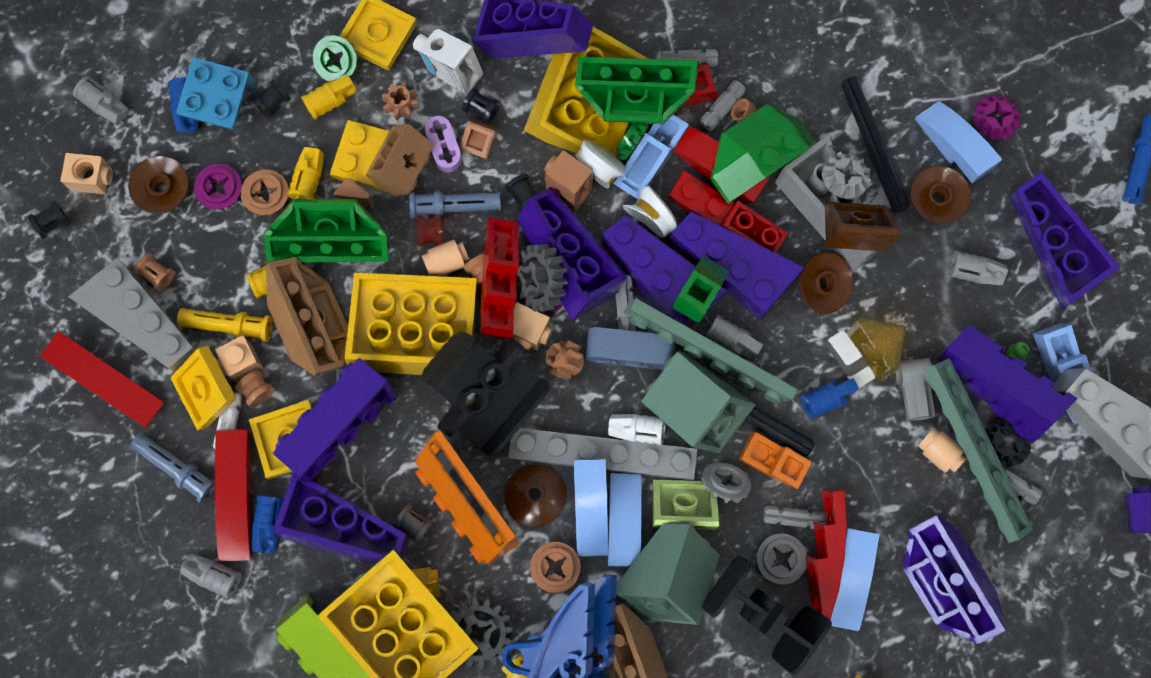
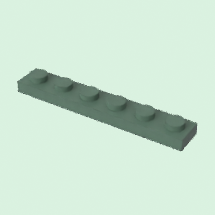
[624,298,798,404]
[925,358,1033,543]

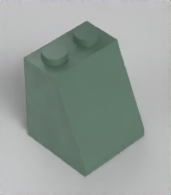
[641,352,756,453]
[616,522,720,625]

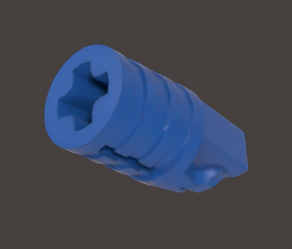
[168,77,198,134]
[800,378,859,420]
[252,496,284,554]

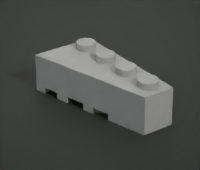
[775,135,878,272]
[68,258,197,372]
[1052,368,1151,479]

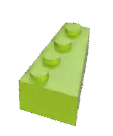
[276,594,370,678]

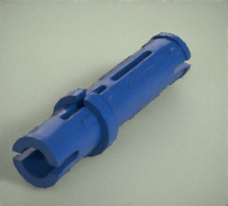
[1122,115,1151,204]

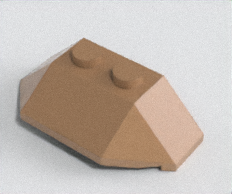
[266,257,348,376]
[592,603,668,678]

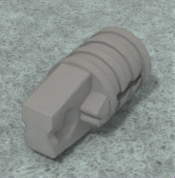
[73,76,129,124]
[948,250,1008,285]
[706,315,763,361]
[181,553,242,599]

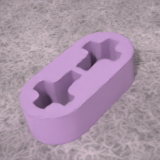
[425,116,462,173]

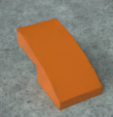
[738,432,812,489]

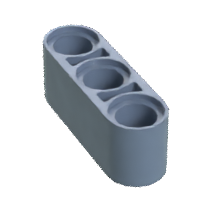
[585,327,676,370]

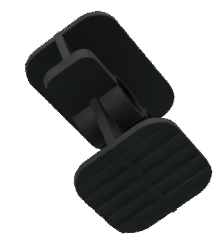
[421,331,550,456]
[702,555,832,675]

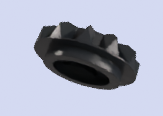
[984,418,1032,467]

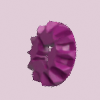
[973,93,1022,140]
[194,164,243,211]

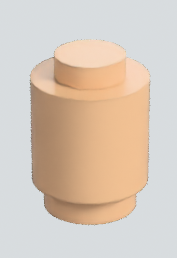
[421,239,469,277]
[918,428,967,473]

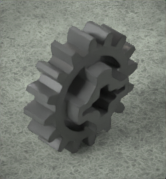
[516,244,568,311]
[451,598,514,669]

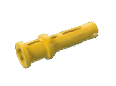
[177,308,274,343]

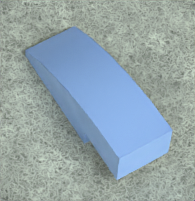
[915,101,1002,184]
[614,115,690,200]
[1033,323,1091,423]
[574,459,608,557]
[608,473,642,568]
[831,528,880,631]

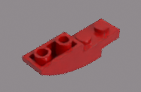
[666,170,788,253]

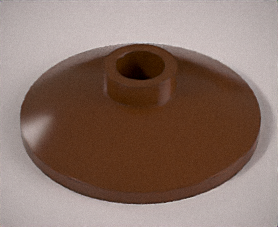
[128,156,189,214]
[910,166,971,224]
[799,252,853,313]
[504,464,566,527]

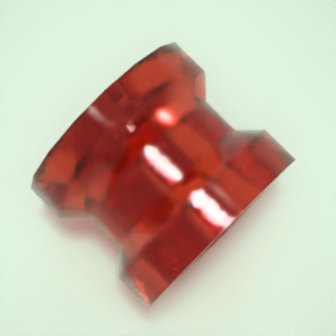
[416,215,444,246]

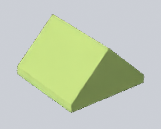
[652,480,719,530]

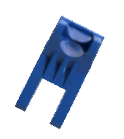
[502,574,617,678]

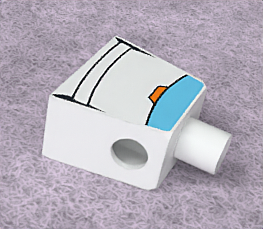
[413,29,483,96]

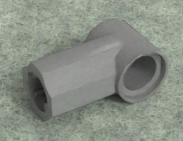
[896,358,935,421]

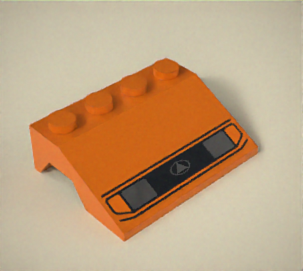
[415,430,519,566]

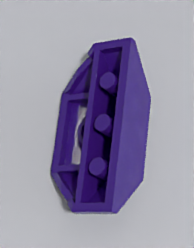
[903,514,1007,644]

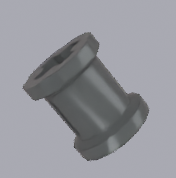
[392,503,434,544]

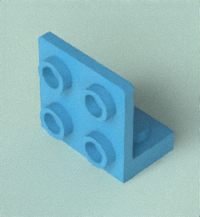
[176,57,258,130]

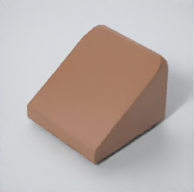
[459,118,500,159]
[333,178,374,208]

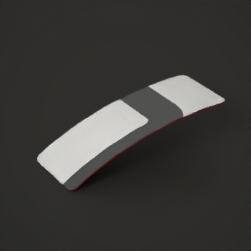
[824,331,875,388]

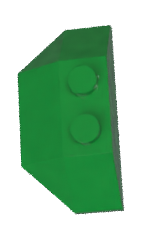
[575,57,698,124]
[710,104,816,204]
[263,199,389,262]

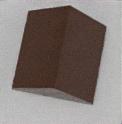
[825,202,901,252]

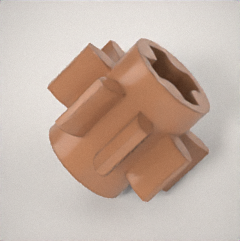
[382,82,419,121]
[546,340,584,379]

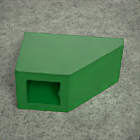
[672,256,730,323]

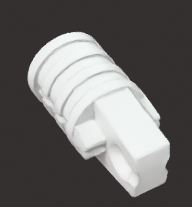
[608,414,666,445]

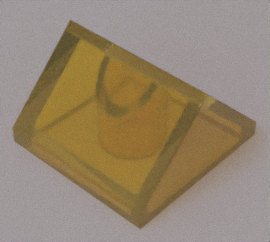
[846,317,906,384]

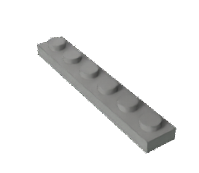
[508,428,697,481]

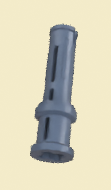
[409,190,501,219]
[130,432,215,504]

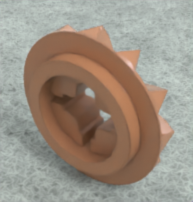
[241,170,289,217]
[530,542,581,593]

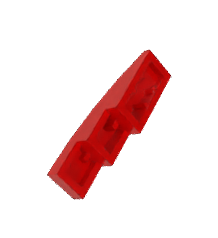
[480,217,519,338]
[40,331,164,428]
[215,428,253,561]
[805,488,847,620]

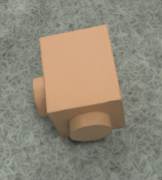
[510,302,553,351]
[215,335,264,383]

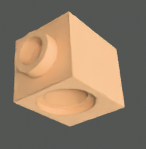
[60,153,113,194]

